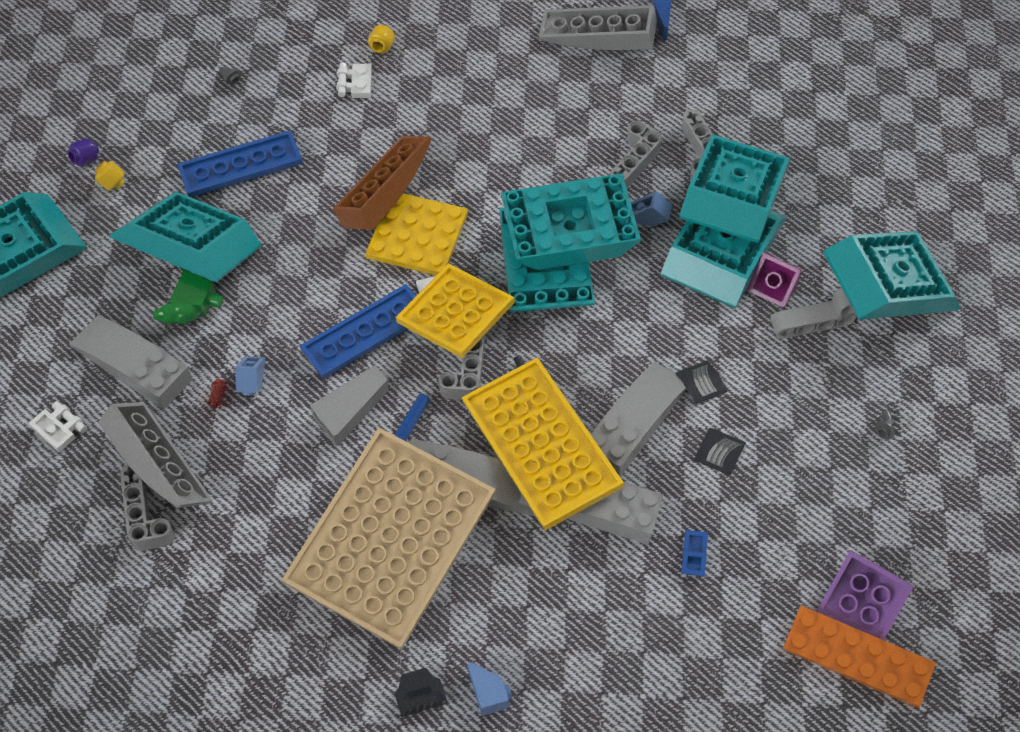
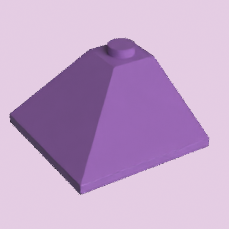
[816,550,914,640]

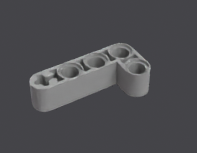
[682,109,712,180]
[610,121,662,189]
[770,288,856,339]
[438,335,485,400]
[120,464,175,551]

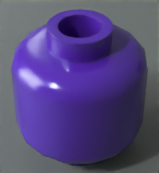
[67,138,99,167]

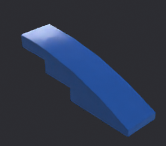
[651,0,671,40]

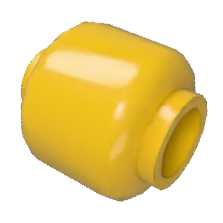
[368,25,395,53]
[94,161,125,190]

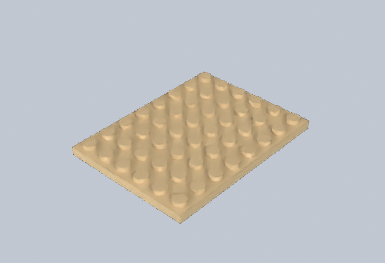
[281,427,496,650]

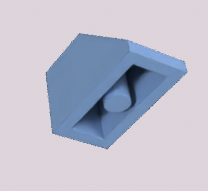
[631,191,672,226]
[235,356,265,395]
[467,663,512,716]

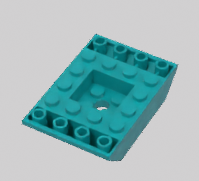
[679,134,791,243]
[501,173,641,270]
[0,192,88,298]
[110,192,261,282]
[499,207,595,312]
[660,210,787,309]
[823,231,960,320]

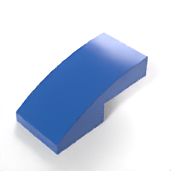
[681,530,708,577]

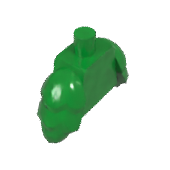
[153,266,223,324]

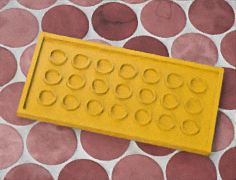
[462,357,624,531]

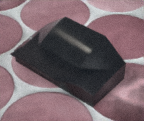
[394,668,447,718]

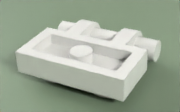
[336,63,372,98]
[29,401,87,452]

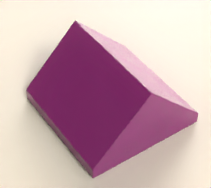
[747,252,802,308]

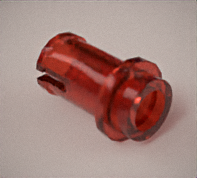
[207,379,228,408]

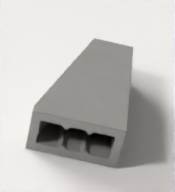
[310,365,389,446]

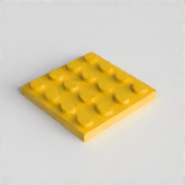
[365,193,468,275]
[396,263,515,358]

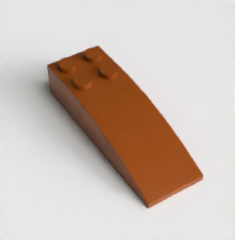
[333,136,432,230]

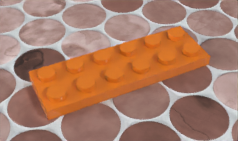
[783,605,936,708]

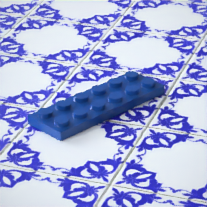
[177,130,303,197]
[300,284,416,379]

